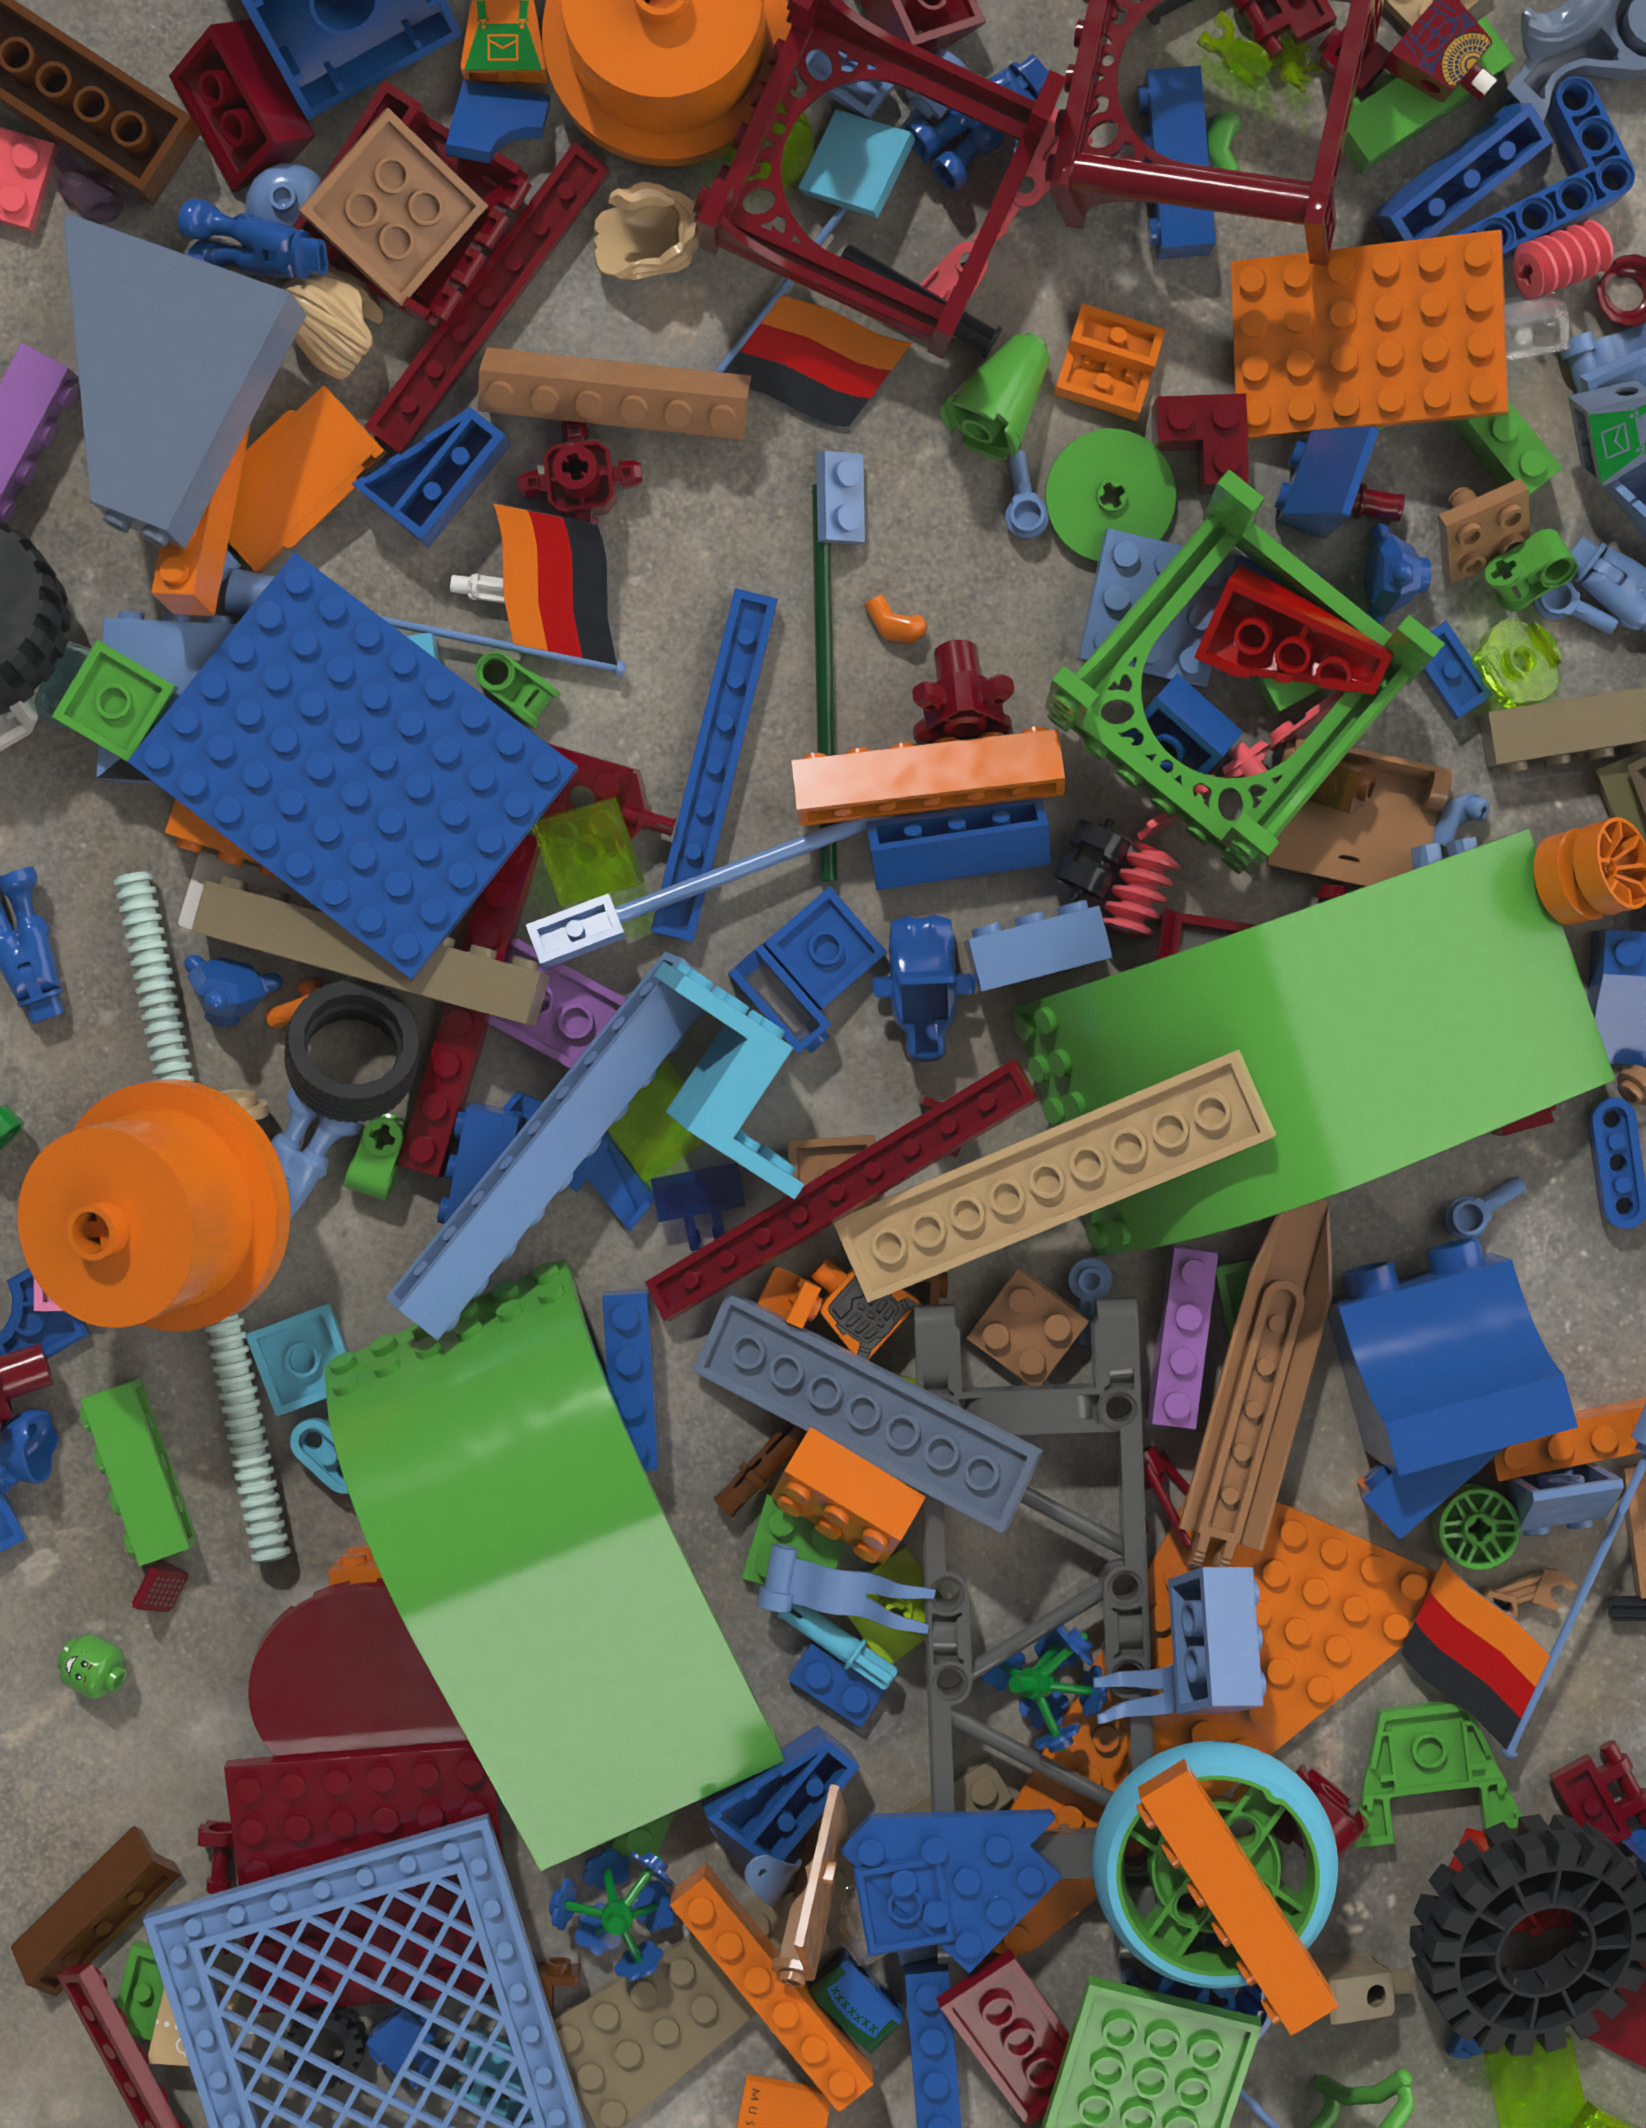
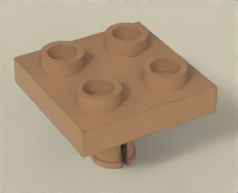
[1438,478,1530,584]

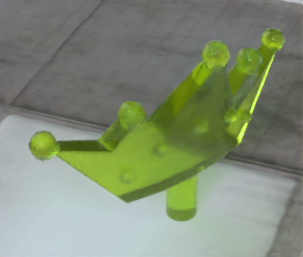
[1266,36,1322,93]

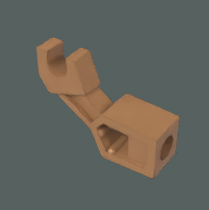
[1478,1567,1577,1618]

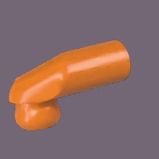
[266,977,322,1030]

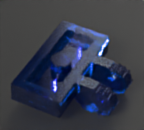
[651,1162,746,1251]

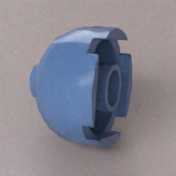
[246,163,322,227]

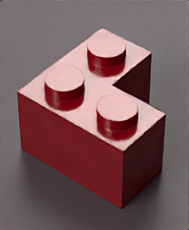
[1151,393,1249,494]

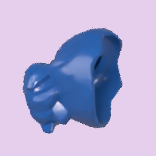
[0,1409,59,1493]

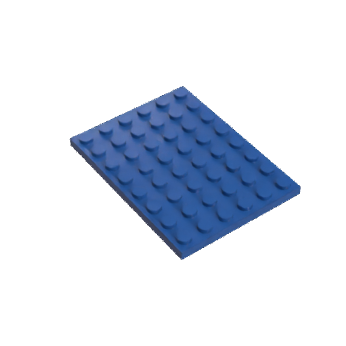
[127,552,578,981]

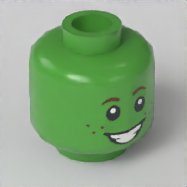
[57,1633,127,1700]

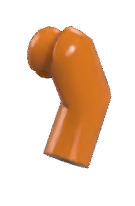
[864,594,927,644]

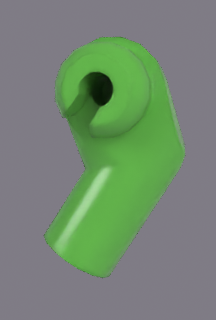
[1206,110,1241,171]

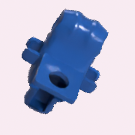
[872,914,976,1062]

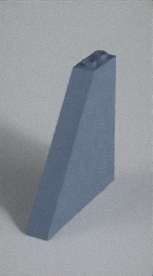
[63,213,307,549]

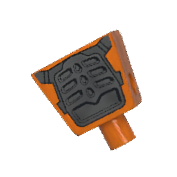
[810,1257,919,1360]

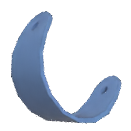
[709,1820,802,1908]

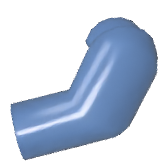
[1433,793,1490,847]

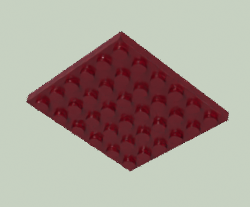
[224,1741,506,2014]

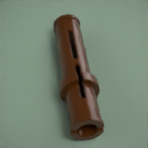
[713,1421,807,1518]

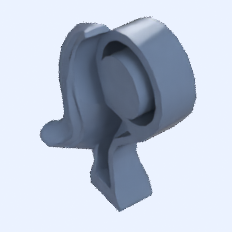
[1498,0,1646,122]

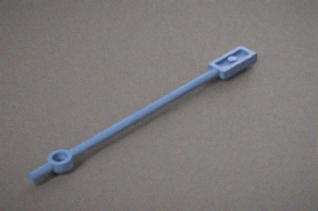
[526,814,908,969]

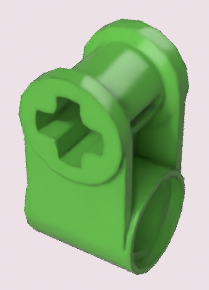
[1484,528,1578,611]
[475,651,561,729]
[344,1113,408,1202]

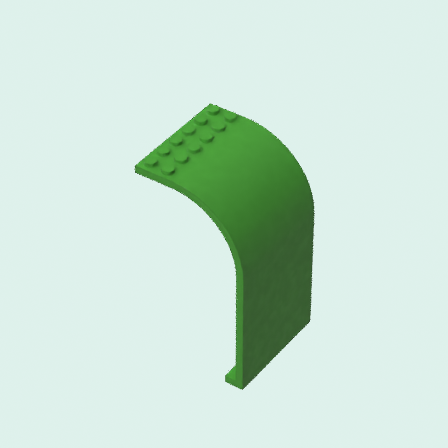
[1011,829,1616,1257]
[324,1259,785,1871]

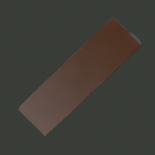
[11,1826,181,1997]

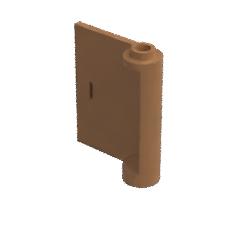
[1266,735,1452,887]
[771,1784,850,1987]

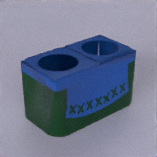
[808,1947,905,2054]

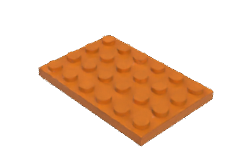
[1231,230,1509,440]

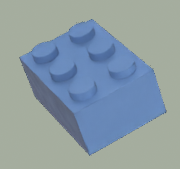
[964,900,1113,993]
[1168,1567,1266,1715]

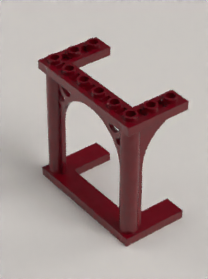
[693,0,1067,359]
[1045,0,1384,266]

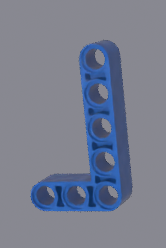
[1452,76,1636,260]

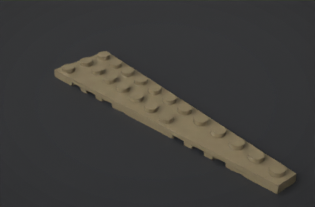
[553,1756,1013,2128]

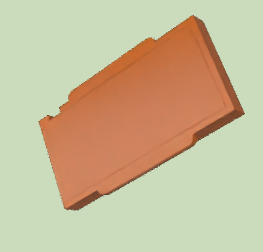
[228,385,387,573]

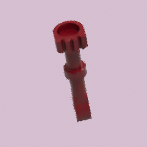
[197,1820,235,1955]

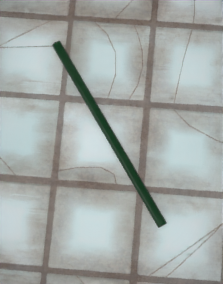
[812,484,838,881]

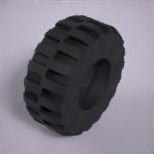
[0,521,71,715]

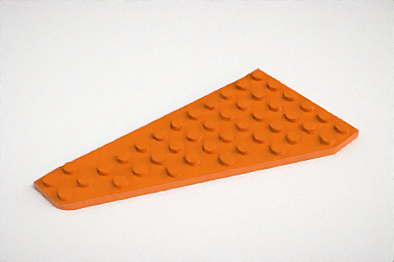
[992,1493,1437,1956]

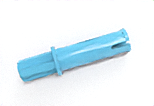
[777,1603,898,1690]

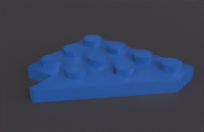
[839,1809,1062,1973]

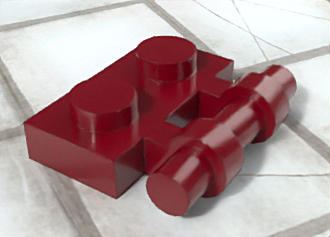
[1232,0,1337,60]
[1548,1740,1646,1845]

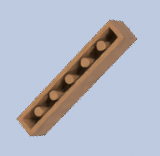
[478,347,751,440]

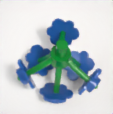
[981,1624,1108,1753]
[549,1848,676,1981]

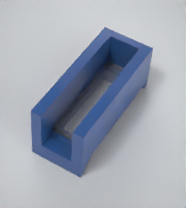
[728,944,832,1054]

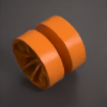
[1534,817,1646,926]

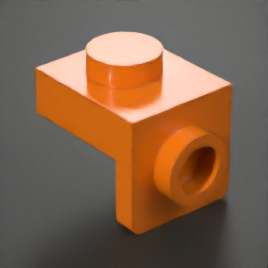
[757,1266,823,1329]

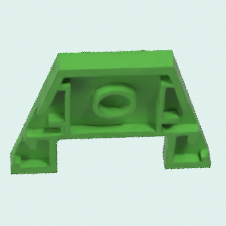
[1353,1699,1522,1848]

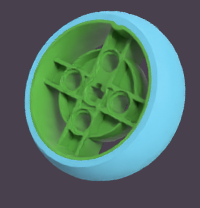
[1092,1741,1338,1989]

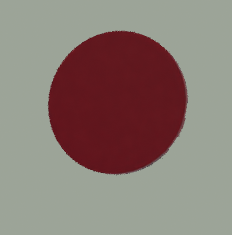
[248,1578,468,1756]

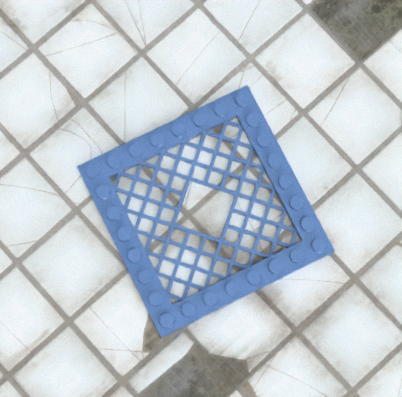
[143,1813,586,2128]

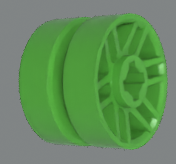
[1428,1481,1520,1570]

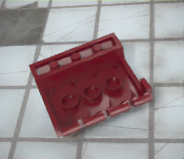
[292,80,532,327]

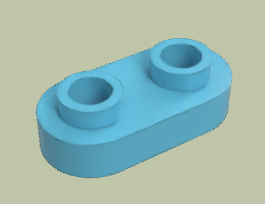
[290,1418,349,1494]

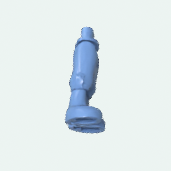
[1571,536,1646,633]
[270,1087,364,1223]

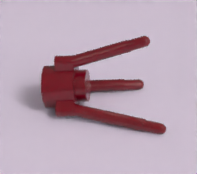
[1143,1445,1192,1547]

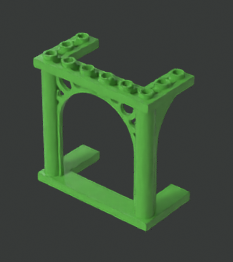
[1045,470,1445,876]

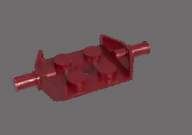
[532,743,676,858]

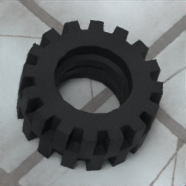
[284,2005,368,2089]

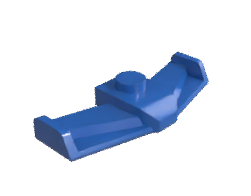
[503,1091,657,1231]

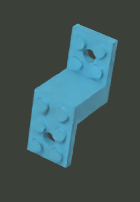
[654,961,804,1199]

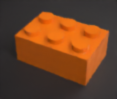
[770,1427,926,1565]

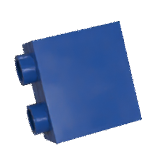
[241,0,463,121]
[1327,1237,1578,1476]

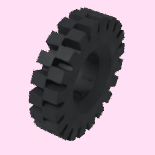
[1409,1814,1646,2056]

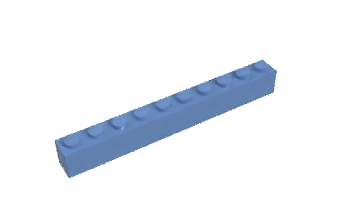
[385,951,715,1341]

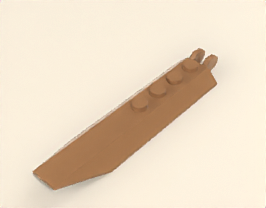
[1178,1199,1333,1569]

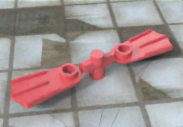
[920,108,1093,301]
[1137,690,1346,841]

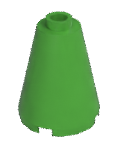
[940,333,1050,460]

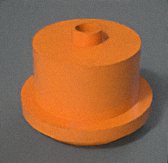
[542,0,791,167]
[17,1079,290,1332]

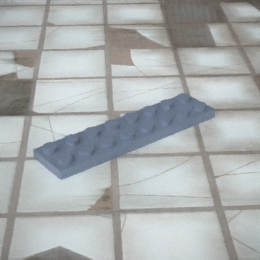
[693,1291,1044,1534]

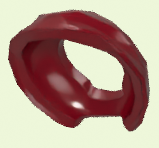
[1596,254,1646,326]

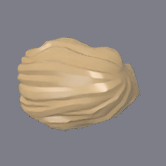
[593,181,699,281]
[282,264,384,380]

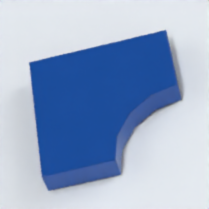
[446,79,550,163]
[0,1268,92,1359]

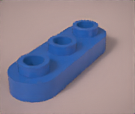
[1588,1097,1646,1229]

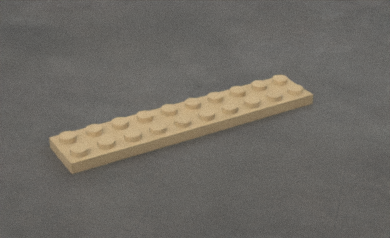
[833,1049,1276,1303]

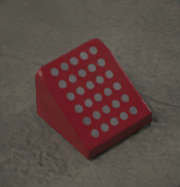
[132,1559,188,1612]

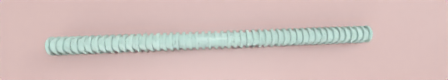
[113,871,291,1563]

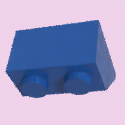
[1121,673,1243,784]

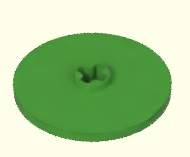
[1044,428,1176,562]

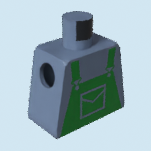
[1568,381,1646,487]

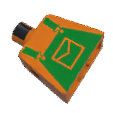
[461,0,549,84]

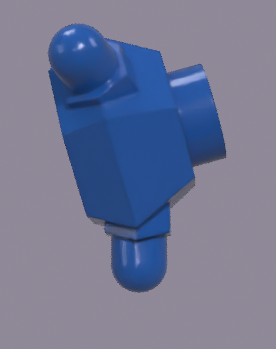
[1364,524,1432,624]
[184,954,283,1026]

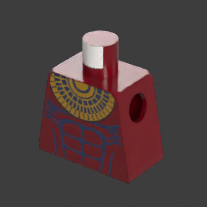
[1382,0,1498,103]

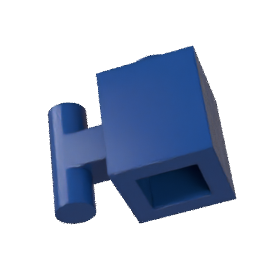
[366,2001,459,2091]

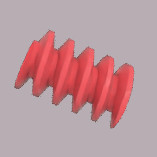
[1511,219,1613,300]
[1103,840,1181,939]

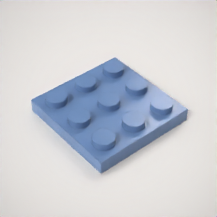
[1077,528,1235,689]

